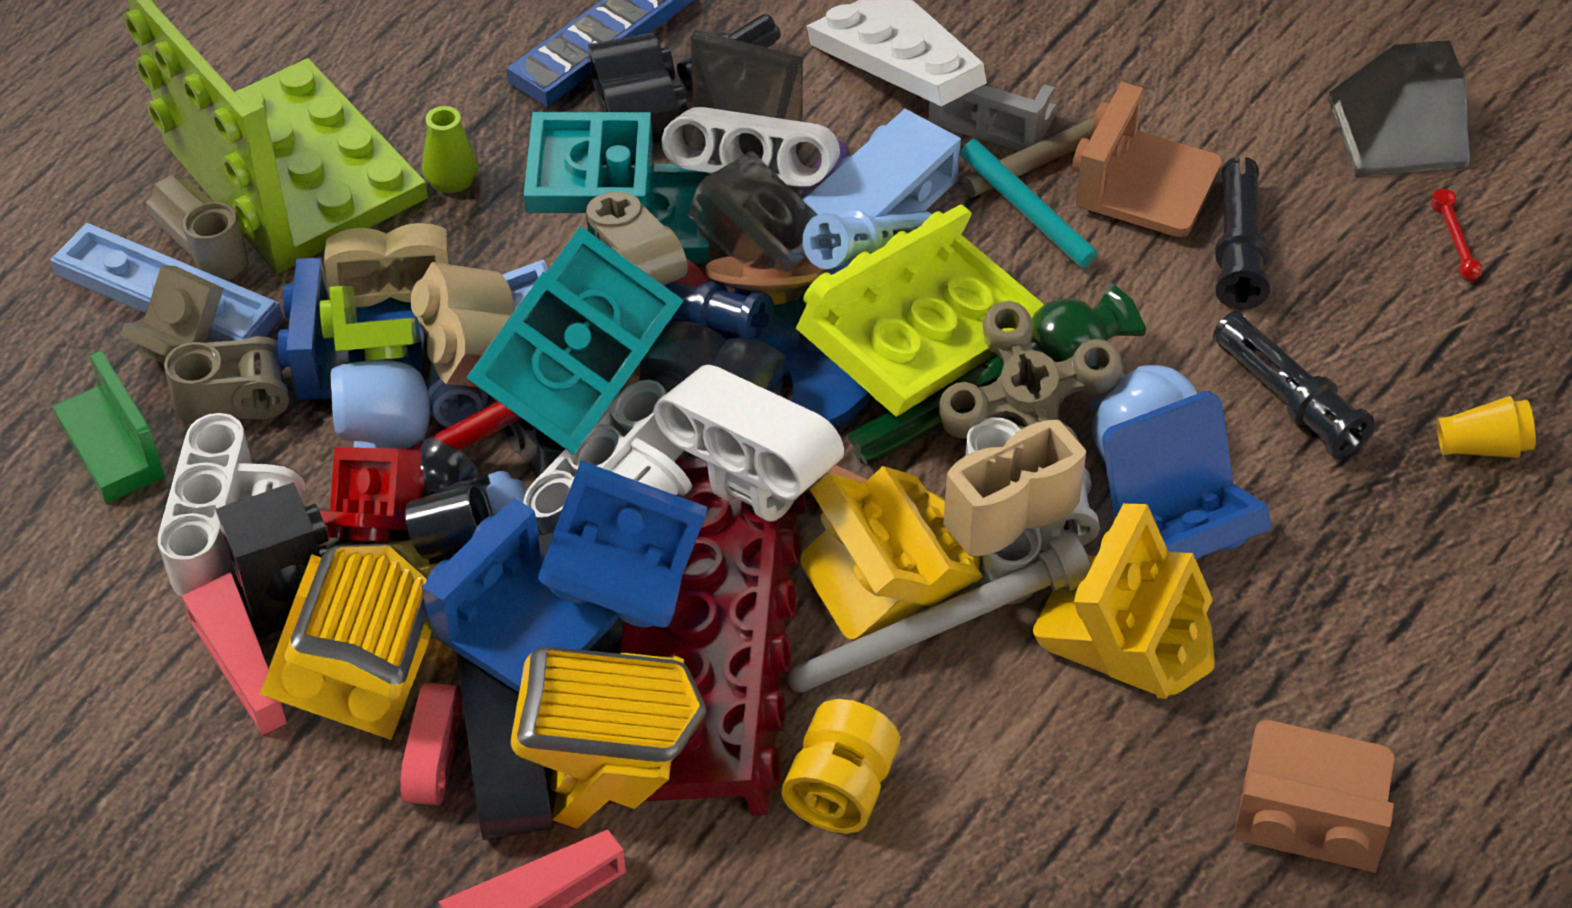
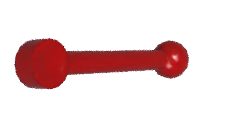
[1431,189,1483,282]

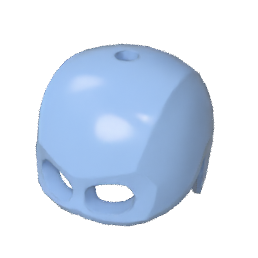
[331,360,430,449]

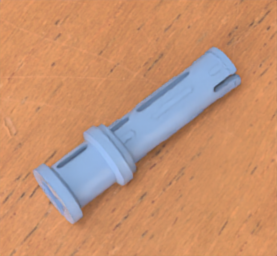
[803,210,932,269]

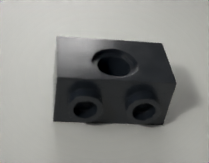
[215,482,329,638]

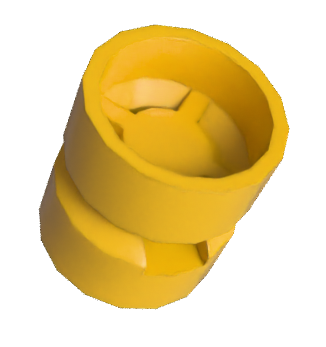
[782,699,901,834]

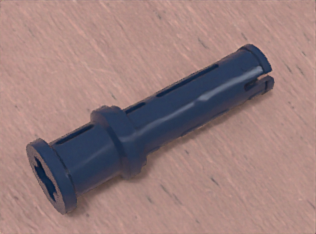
[664,281,775,342]

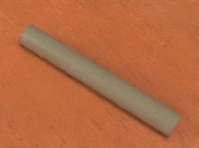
[962,117,1095,198]

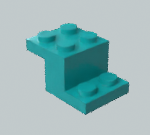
[524,112,712,264]
[466,226,684,455]

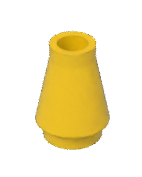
[1437,396,1536,458]

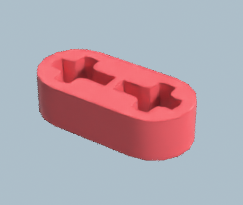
[401,683,463,806]

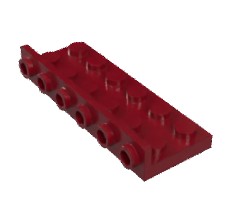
[607,458,806,816]

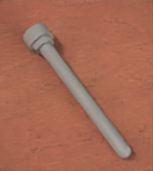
[787,532,1091,692]

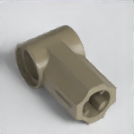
[145,175,248,280]

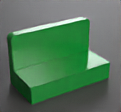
[52,350,165,504]

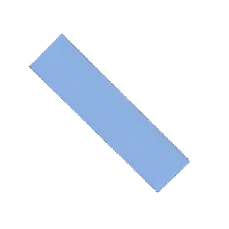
[50,222,283,342]

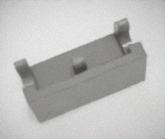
[928,84,1056,151]

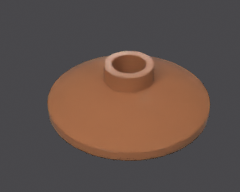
[706,253,829,305]

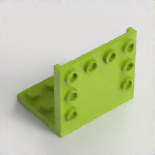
[123,0,428,274]

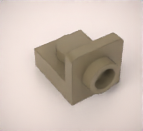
[121,266,224,363]

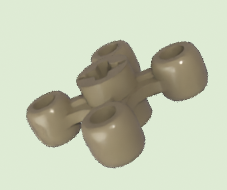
[938,301,1123,441]

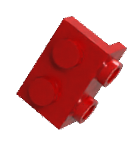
[319,447,424,542]

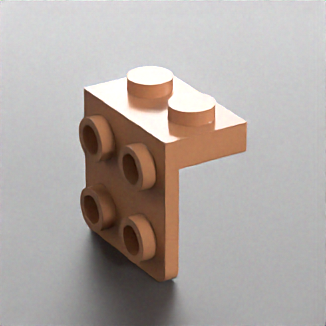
[1072,82,1222,237]
[1233,720,1394,873]

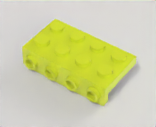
[796,204,1044,417]

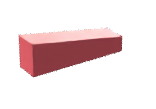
[182,572,287,736]
[438,829,626,908]

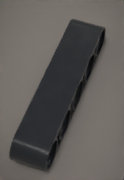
[444,555,553,840]

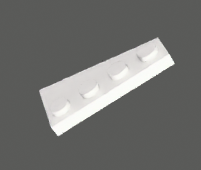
[807,0,987,106]

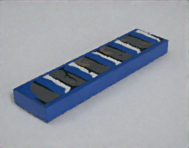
[506,0,694,107]

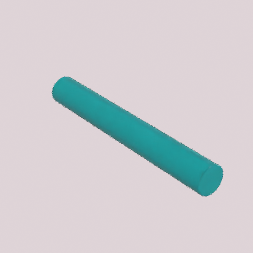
[960,139,1098,269]

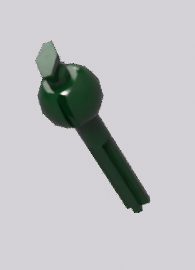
[848,283,1146,466]

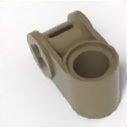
[586,192,688,286]
[164,336,289,424]

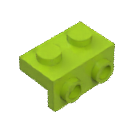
[320,286,421,361]

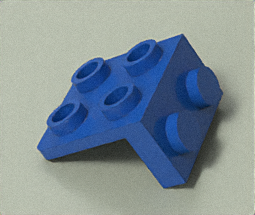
[278,258,426,400]
[1102,391,1271,559]
[538,460,707,627]
[422,498,619,693]

